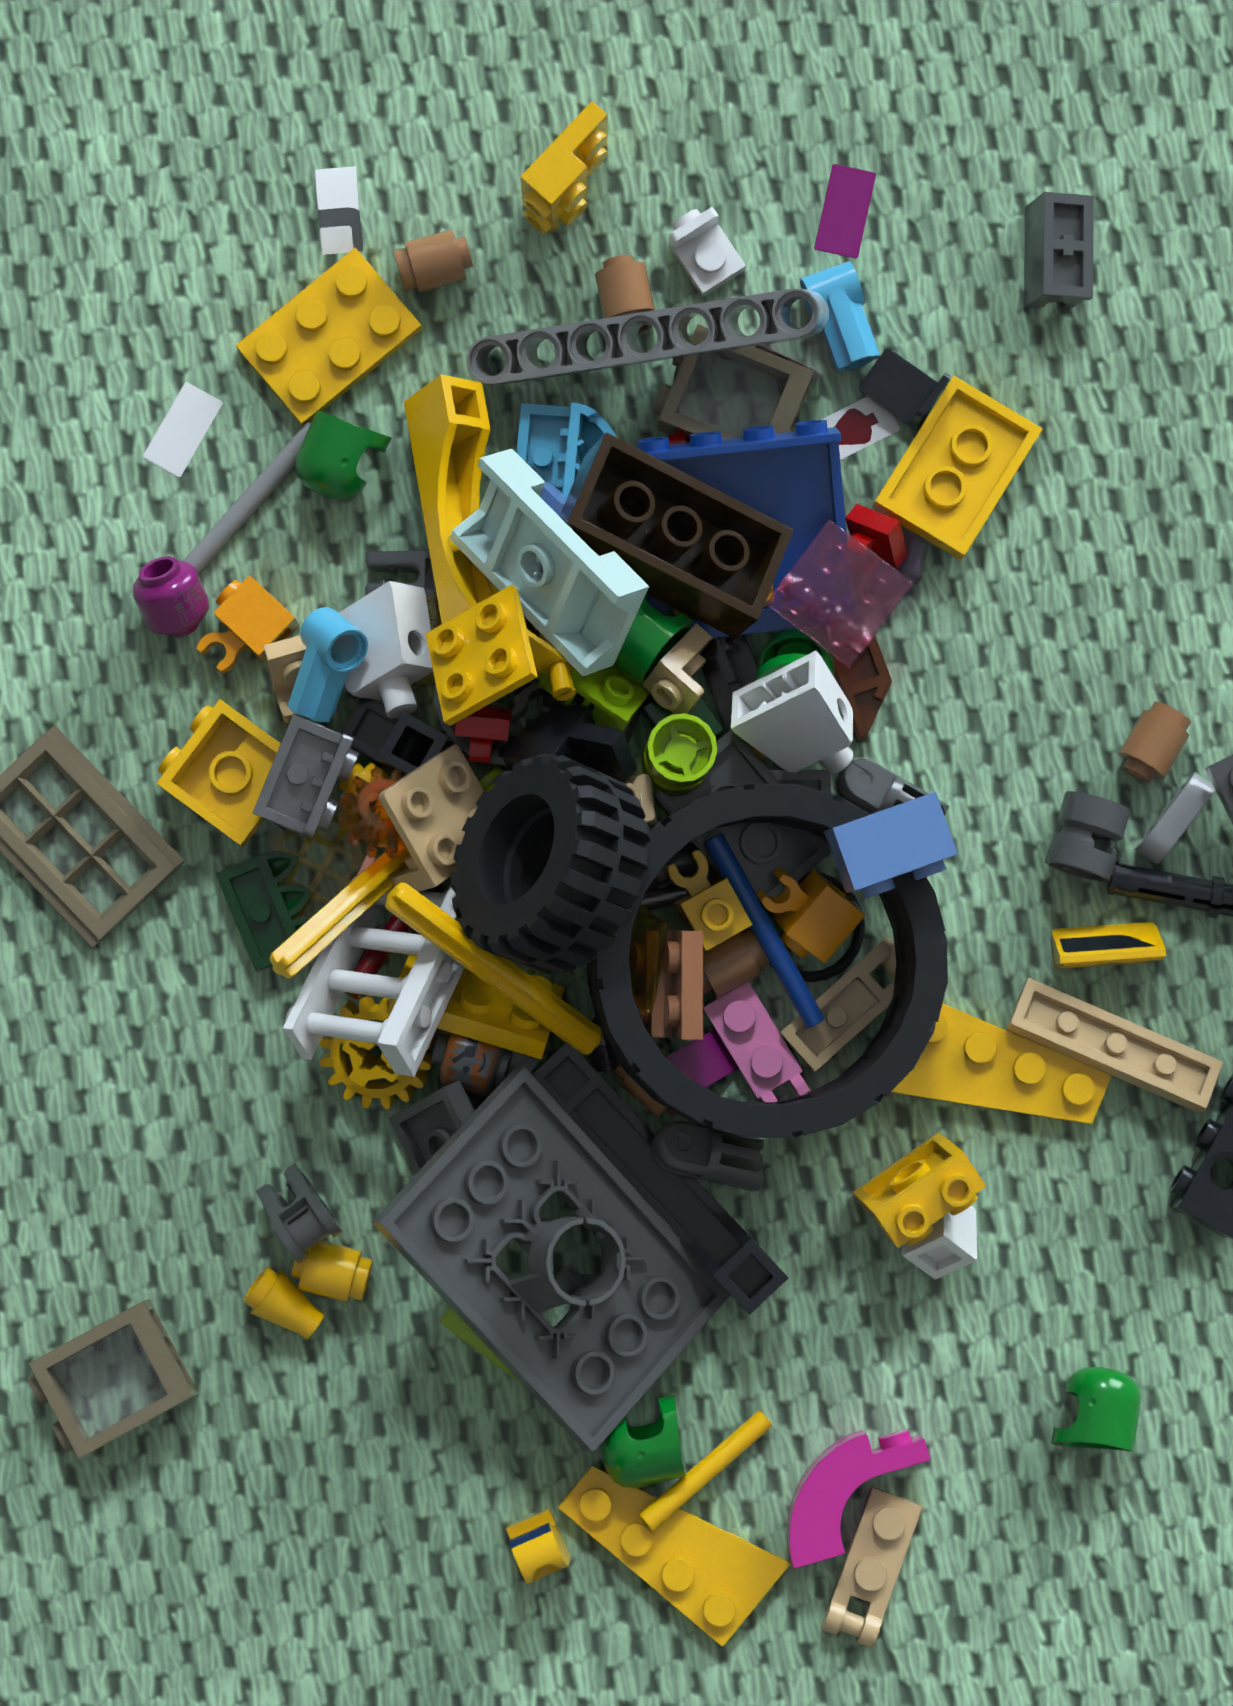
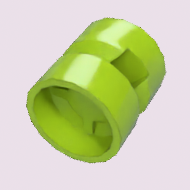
[642,713,717,796]

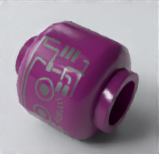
[133,556,209,637]

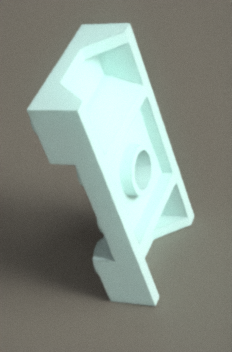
[449,449,649,676]

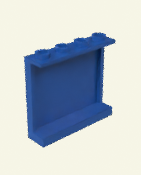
[637,420,857,638]

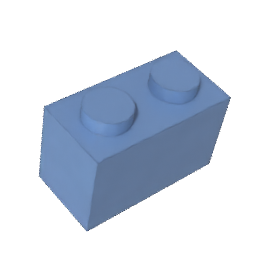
[824,792,958,899]

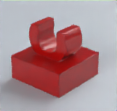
[845,503,908,576]
[454,706,512,763]

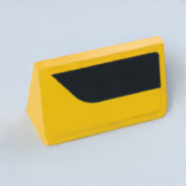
[1051,922,1166,969]

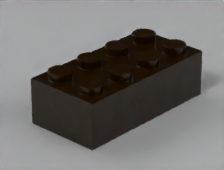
[559,432,794,639]

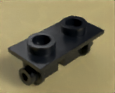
[700,634,758,733]

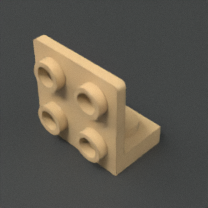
[378,745,484,892]

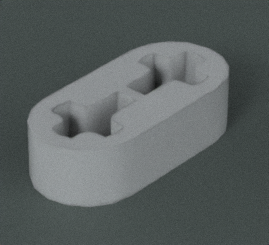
[1135,772,1215,866]

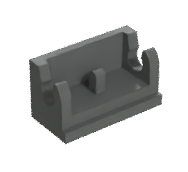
[1024,192,1094,309]

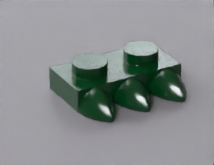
[216,851,312,972]

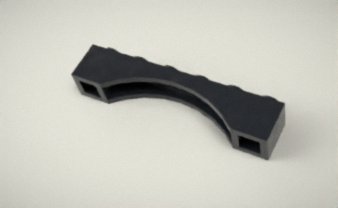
[532,1043,788,1315]

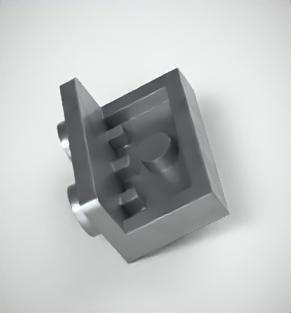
[252,714,359,838]

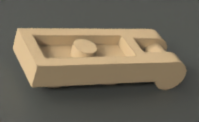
[780,935,896,1073]
[821,1486,923,1649]

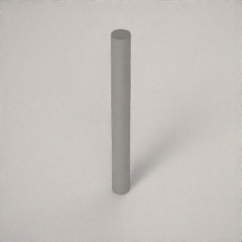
[183,421,311,575]

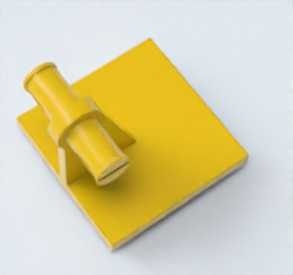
[426,584,576,726]

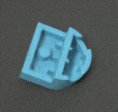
[516,402,616,498]

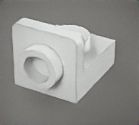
[668,207,746,298]

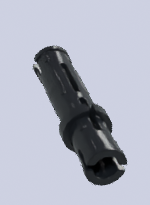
[1107,861,1233,919]

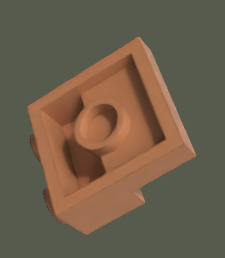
[634,930,703,1040]

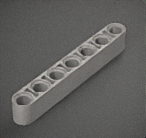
[467,289,829,384]

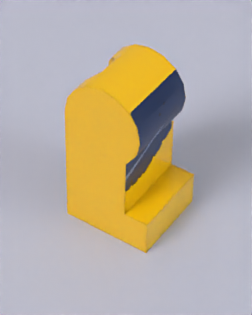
[506,1508,571,1585]

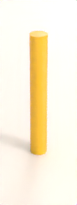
[638,1410,772,1532]

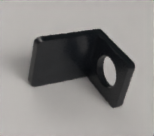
[859,349,951,430]

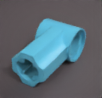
[800,261,880,373]
[287,607,368,722]

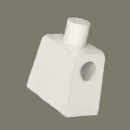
[339,581,433,718]
[731,651,853,773]

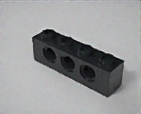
[1169,1074,1233,1239]

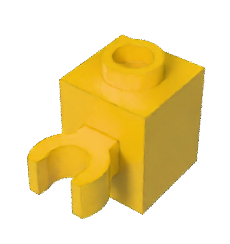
[666,850,753,951]

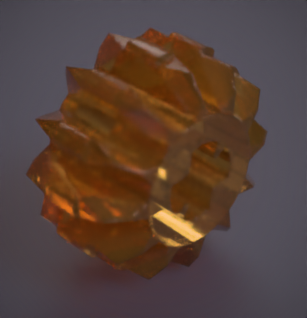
[339,767,406,860]

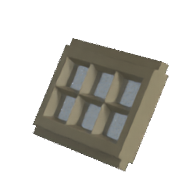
[0,725,185,948]

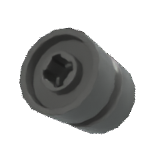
[1044,791,1131,882]

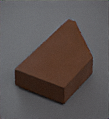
[831,633,892,743]

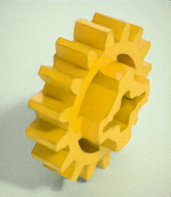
[319,995,435,1109]

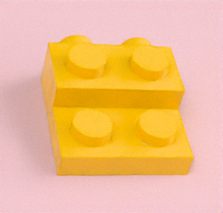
[520,101,608,235]
[156,699,281,847]
[853,1132,987,1248]

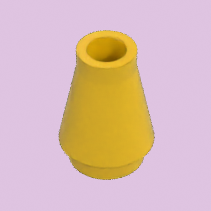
[242,1266,325,1340]

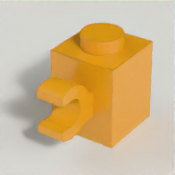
[196,575,300,674]
[756,868,866,964]

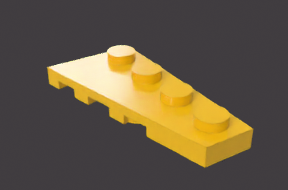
[890,1003,1112,1124]
[558,1465,791,1647]

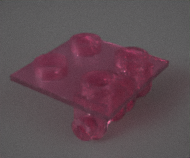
[765,519,914,668]

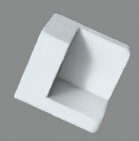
[902,1206,977,1280]

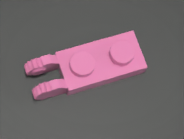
[703,982,811,1102]

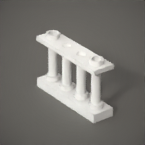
[283,856,465,1077]

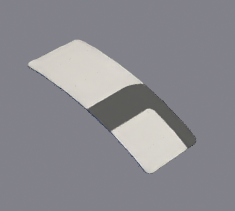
[315,166,363,255]

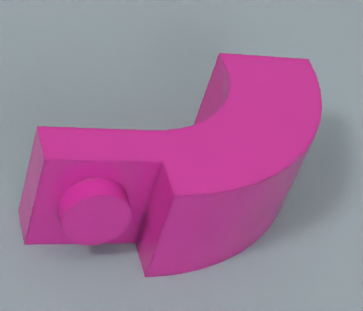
[787,1429,931,1568]

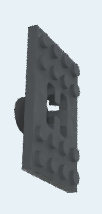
[372,1066,730,1453]

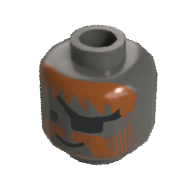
[431,1033,513,1097]

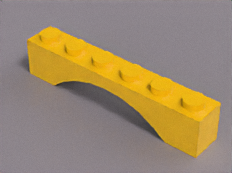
[404,374,499,624]

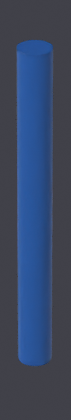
[704,833,825,1029]

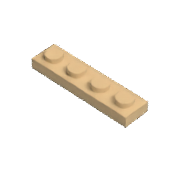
[1006,977,1223,1114]

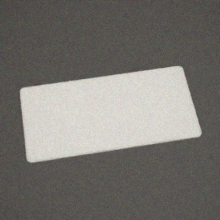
[143,382,223,477]

